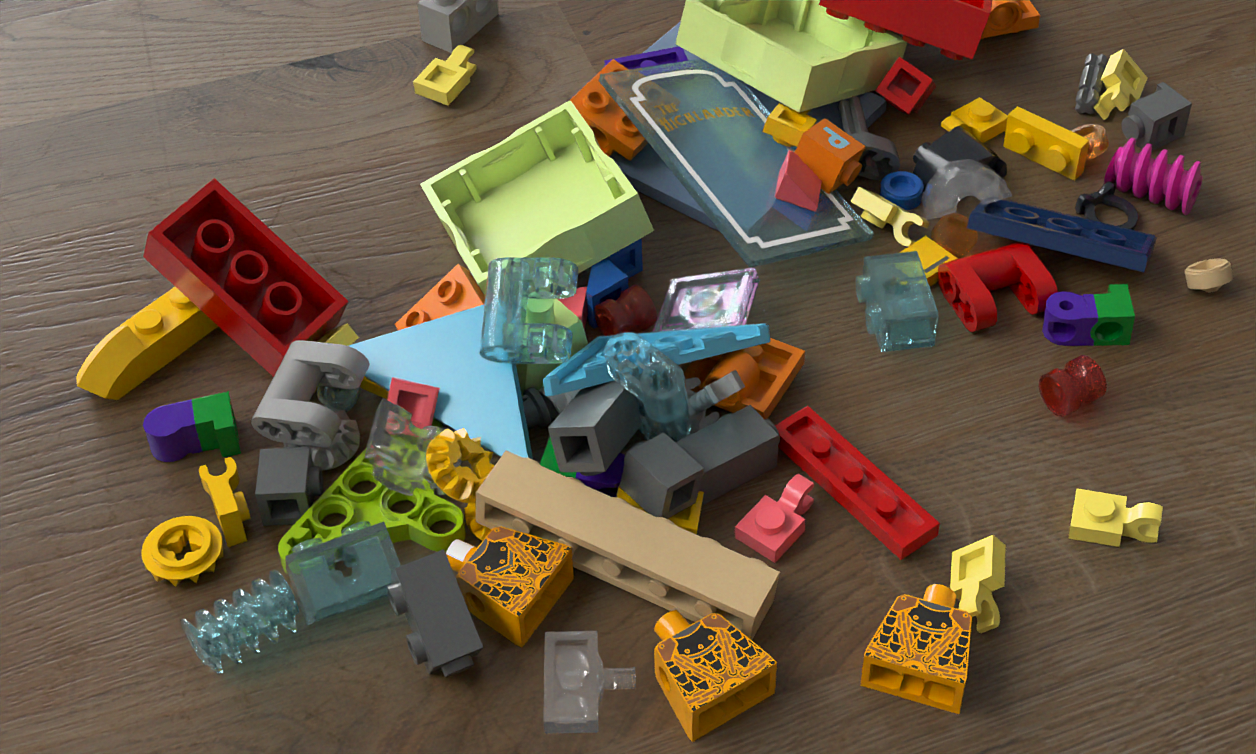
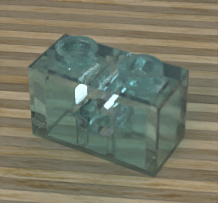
[856,251,939,352]
[285,521,401,625]

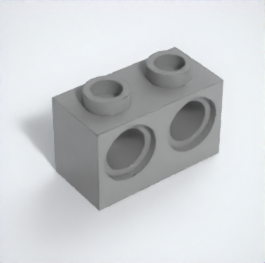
[417,0,499,53]

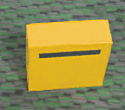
[894,236,958,290]

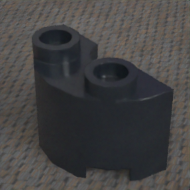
[913,126,1007,209]

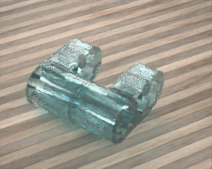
[479,257,578,364]
[604,332,691,442]

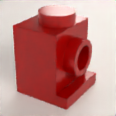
[875,56,936,115]

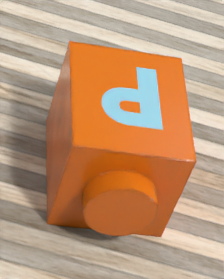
[794,118,866,194]

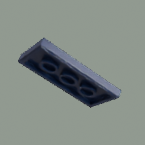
[967,195,1157,272]

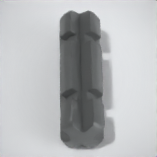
[1075,53,1108,115]

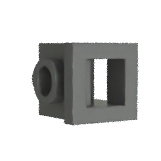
[1121,82,1192,151]

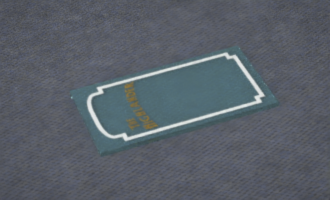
[598,59,874,268]

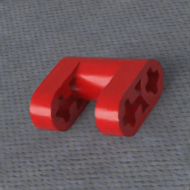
[938,242,1058,332]

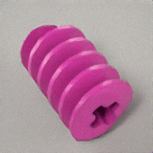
[1104,137,1203,215]

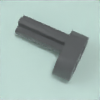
[838,96,900,180]

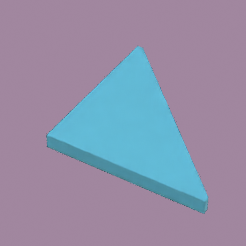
[349,300,533,459]
[543,323,771,396]

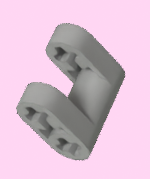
[251,340,370,447]

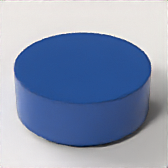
[880,171,924,211]

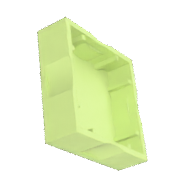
[675,0,907,113]
[420,100,654,314]

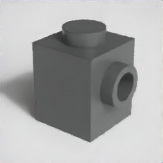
[620,432,704,519]
[255,447,323,526]

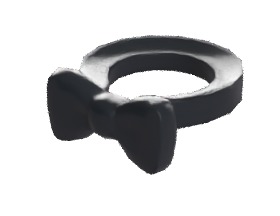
[1075,182,1138,230]

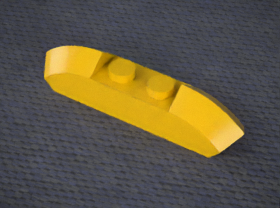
[76,287,218,400]

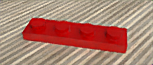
[775,405,940,560]

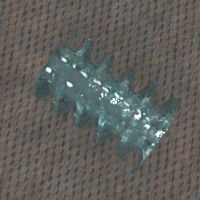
[180,570,299,675]

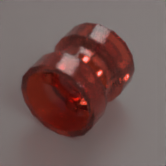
[594,285,657,336]
[1038,355,1107,417]

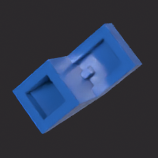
[586,239,643,329]

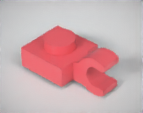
[735,474,814,563]

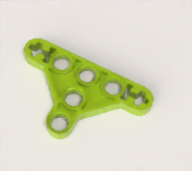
[278,418,466,579]

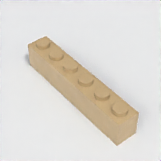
[476,450,780,640]

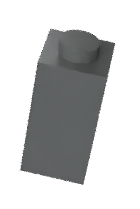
[548,380,642,476]
[675,405,780,505]
[386,549,483,677]

